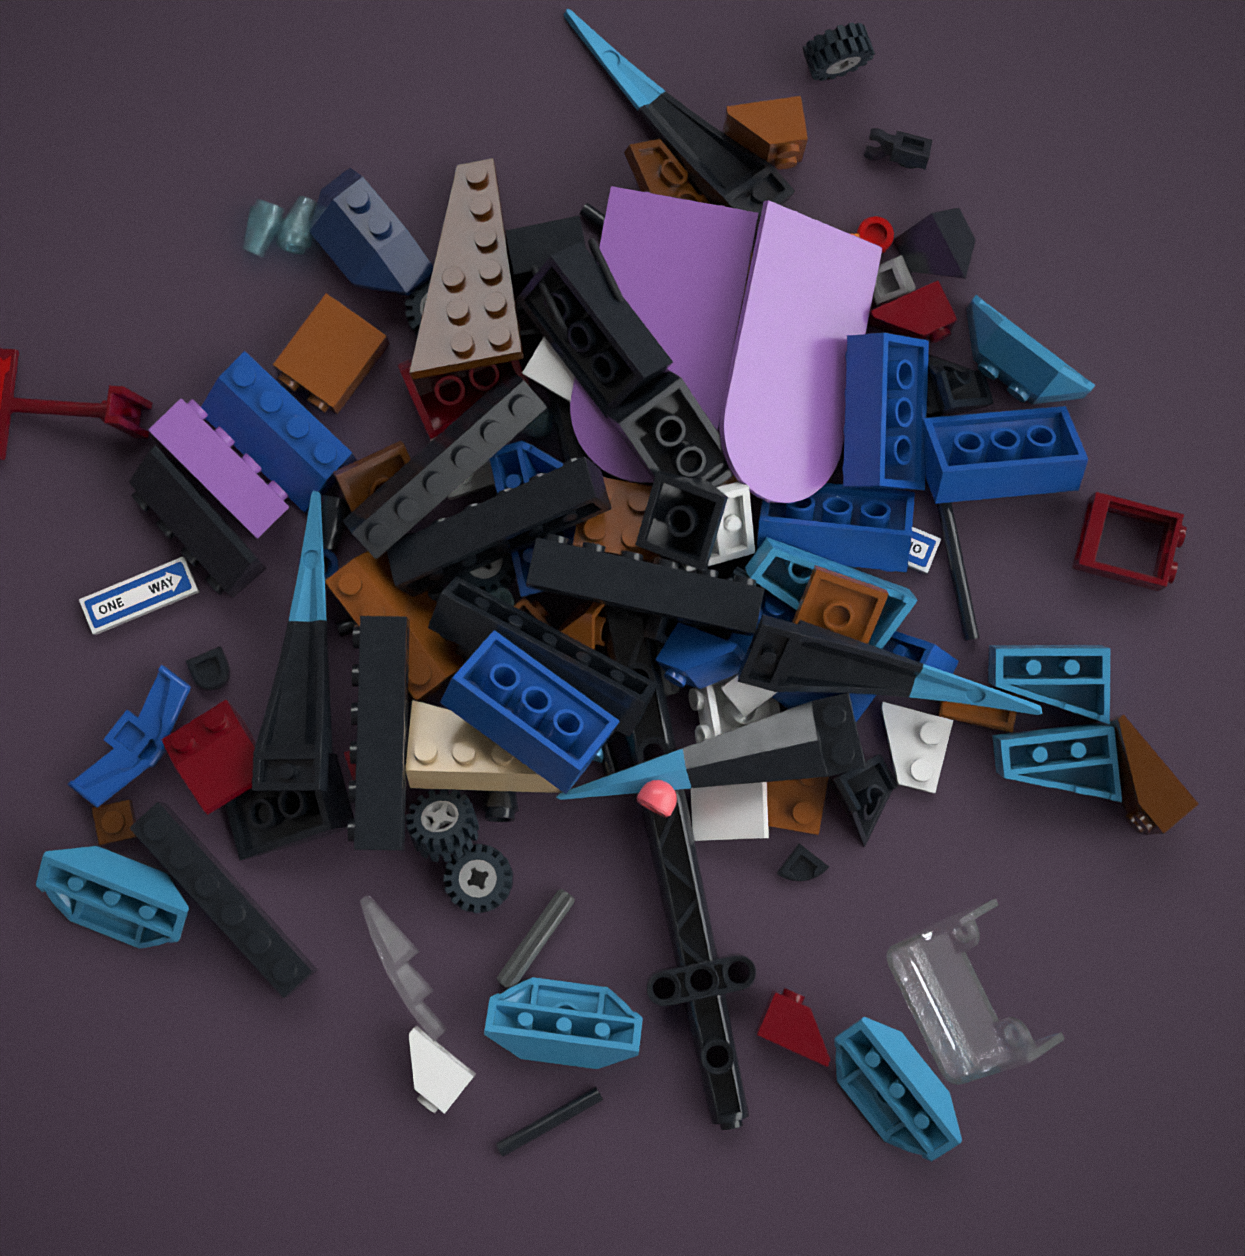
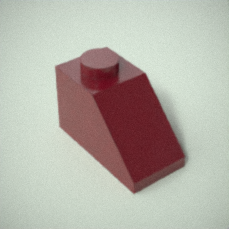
[868,280,957,344]
[755,987,830,1067]

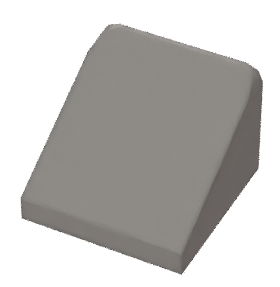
[873,255,915,306]

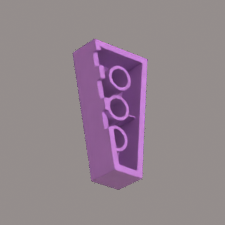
[149,398,289,539]

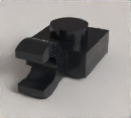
[864,128,933,170]

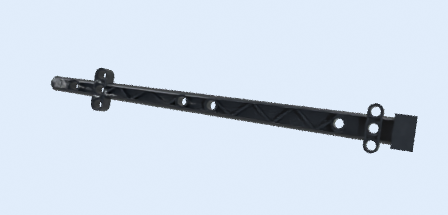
[505,215,756,1130]

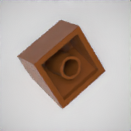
[723,96,808,169]

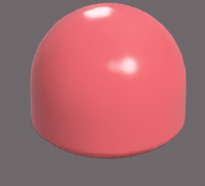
[636,780,677,818]

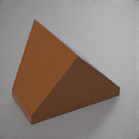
[558,601,606,650]

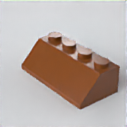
[325,551,466,702]

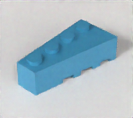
[745,537,918,649]

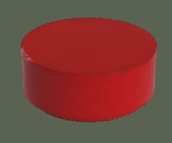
[856,216,894,254]

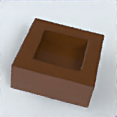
[92,800,137,845]

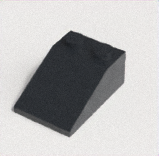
[607,369,733,487]
[225,753,354,861]

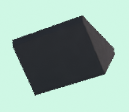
[635,472,728,571]

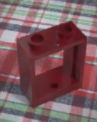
[1072,492,1187,591]

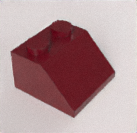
[161,699,256,815]

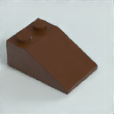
[1109,714,1199,835]

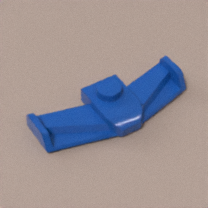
[67,665,191,808]

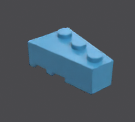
[988,645,1110,724]
[992,722,1122,802]

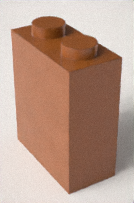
[273,293,390,415]

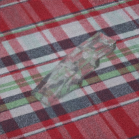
[360,895,448,1042]

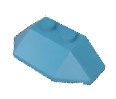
[966,295,1095,404]
[36,846,189,949]
[484,977,643,1069]
[834,1017,962,1162]

